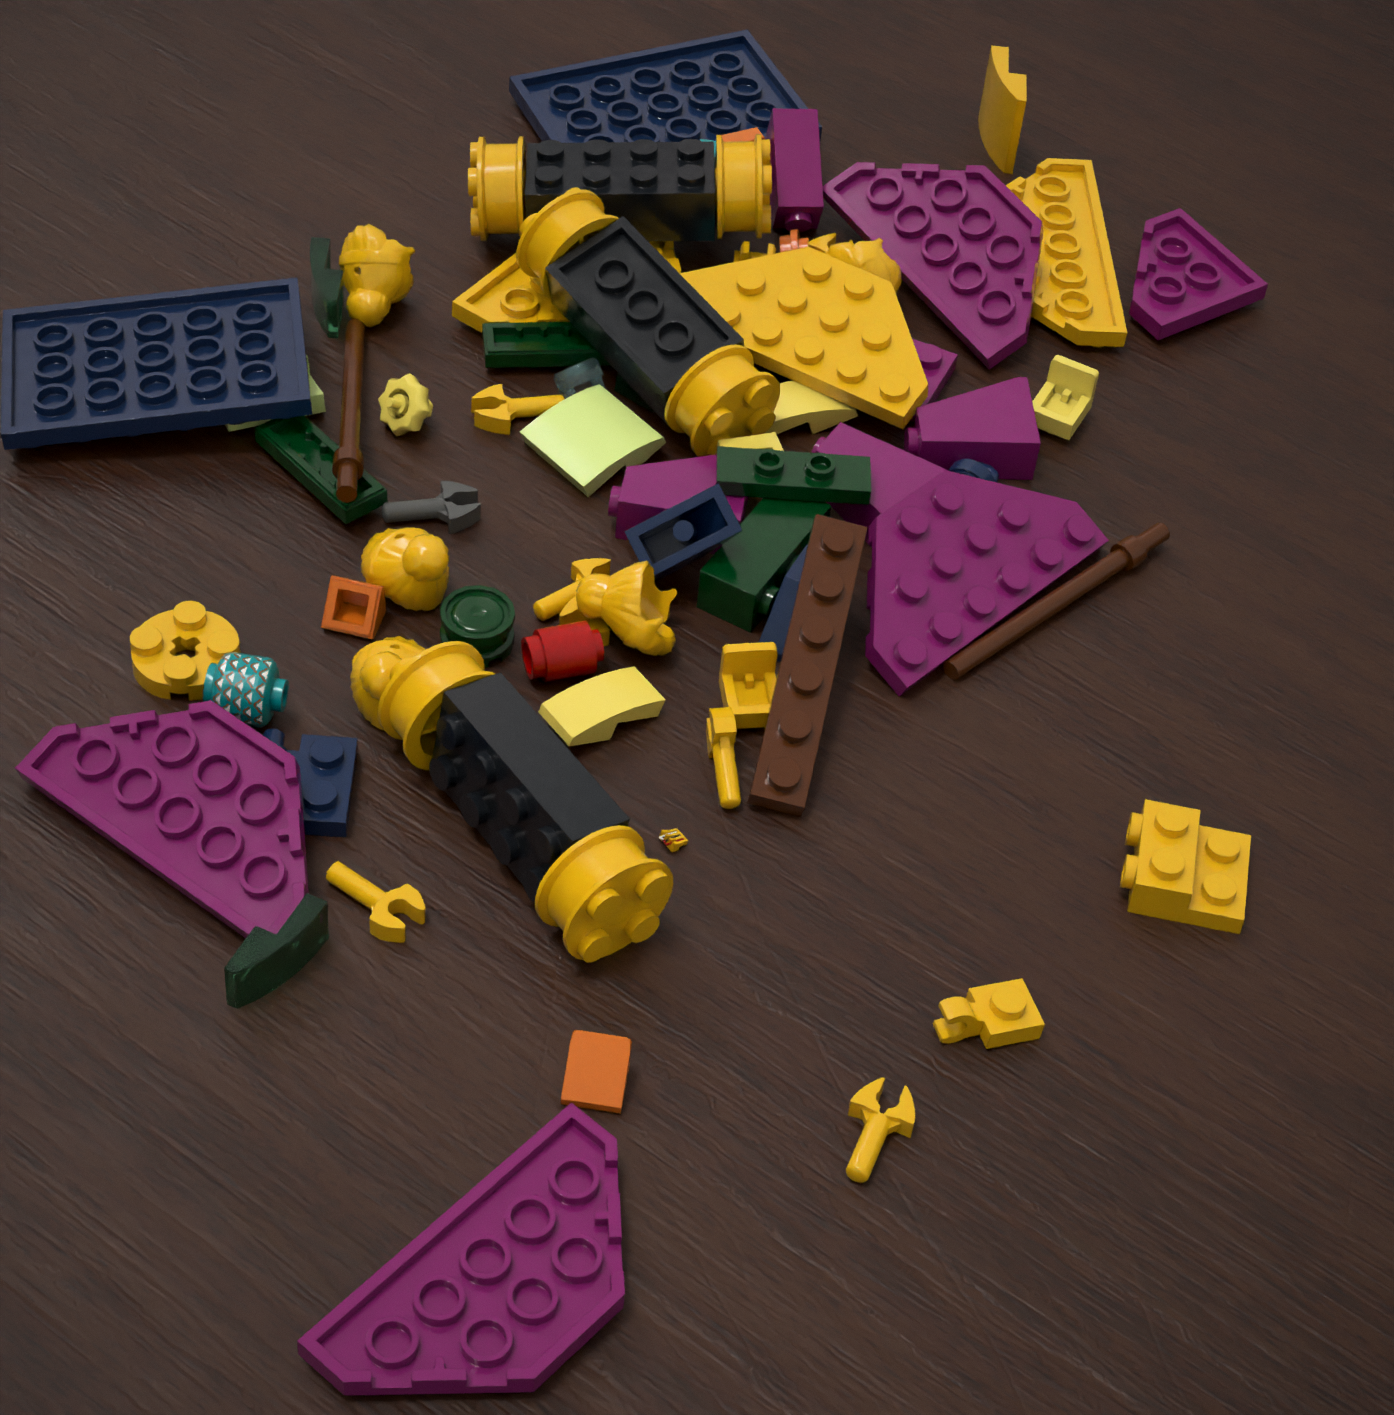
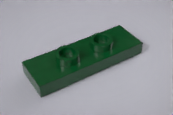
[482,322,611,368]
[255,415,388,524]
[715,446,871,505]

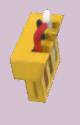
[659,828,688,852]

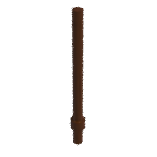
[332,319,365,503]
[943,522,1170,680]

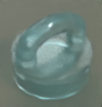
[553,357,605,399]

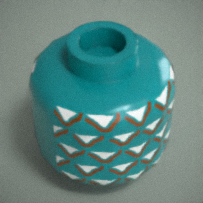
[203,652,289,728]

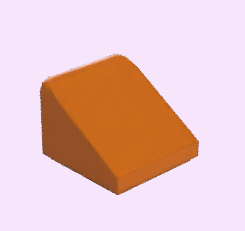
[560,1030,632,1114]

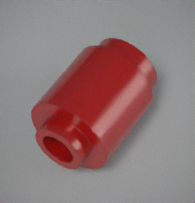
[521,620,604,682]

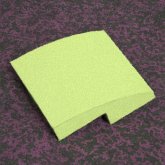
[520,384,666,497]

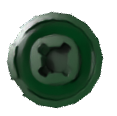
[440,585,515,668]

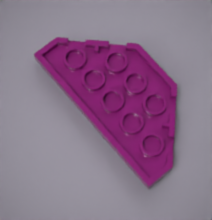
[823,162,1044,370]
[865,470,1109,696]
[15,700,310,957]
[297,1102,625,1396]

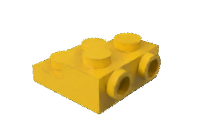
[1120,799,1251,934]

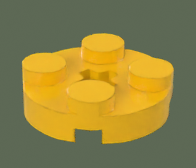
[130,601,240,701]

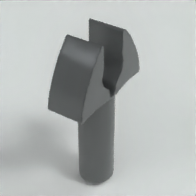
[382,481,481,534]

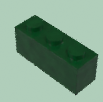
[696,498,831,633]

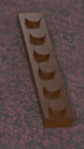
[747,514,867,817]

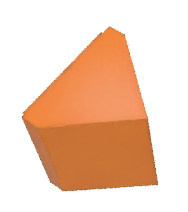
[321,575,387,639]

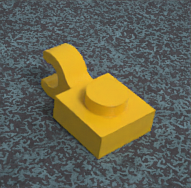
[933,978,1045,1049]

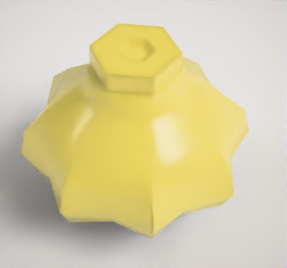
[378,373,433,436]

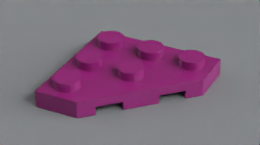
[1129,208,1268,340]

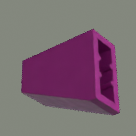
[765,108,824,232]
[904,377,1041,480]
[811,422,946,547]
[608,454,749,554]

